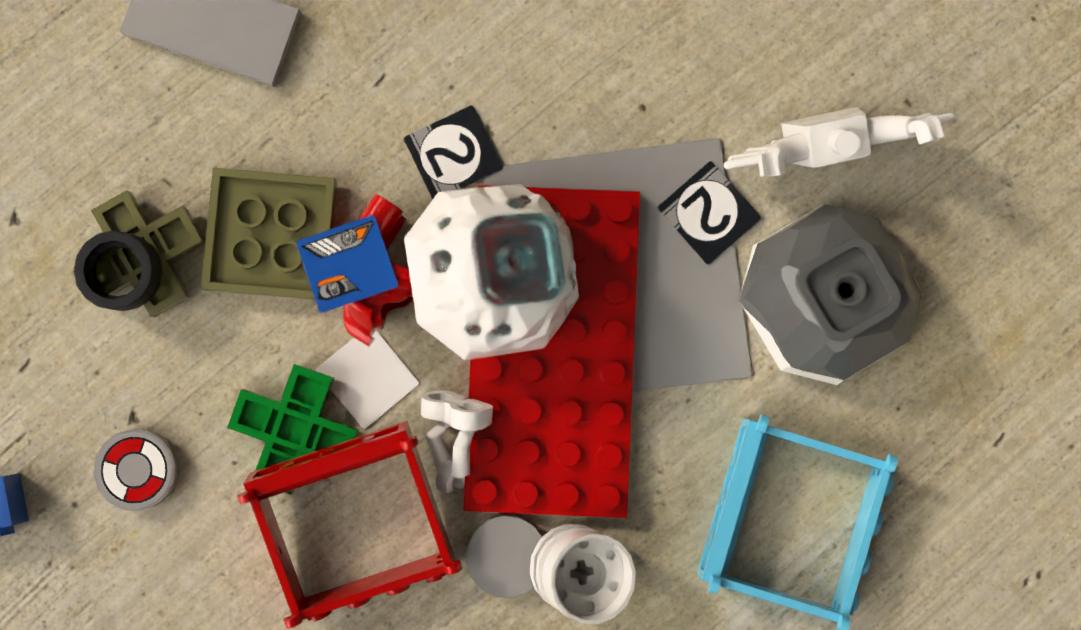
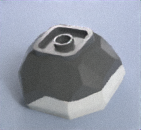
[739,204,921,385]

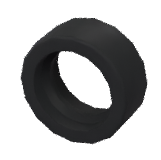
[73,230,162,311]

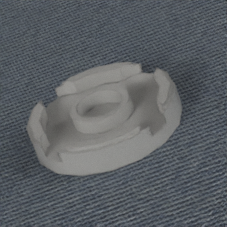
[466,514,543,598]

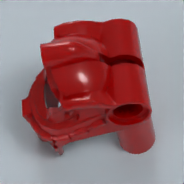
[343,194,452,347]

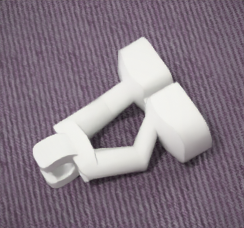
[421,390,493,493]

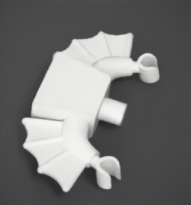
[724,107,955,177]

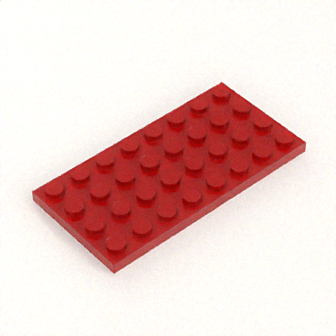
[463,185,640,518]

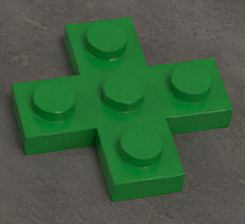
[227,364,359,494]

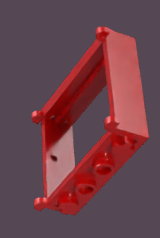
[237,421,462,629]

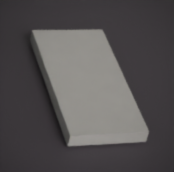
[120,0,302,87]

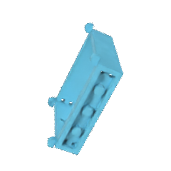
[696,414,898,630]

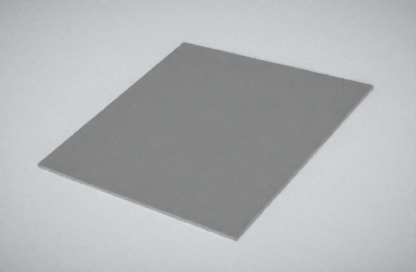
[483,138,752,392]

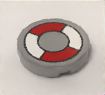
[93,428,179,511]

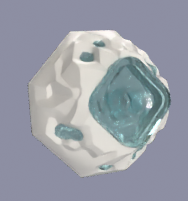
[404,184,579,360]

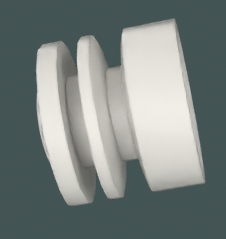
[530,524,636,624]

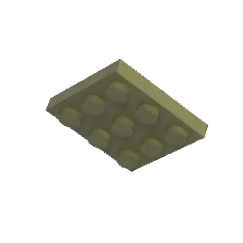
[201,168,337,300]

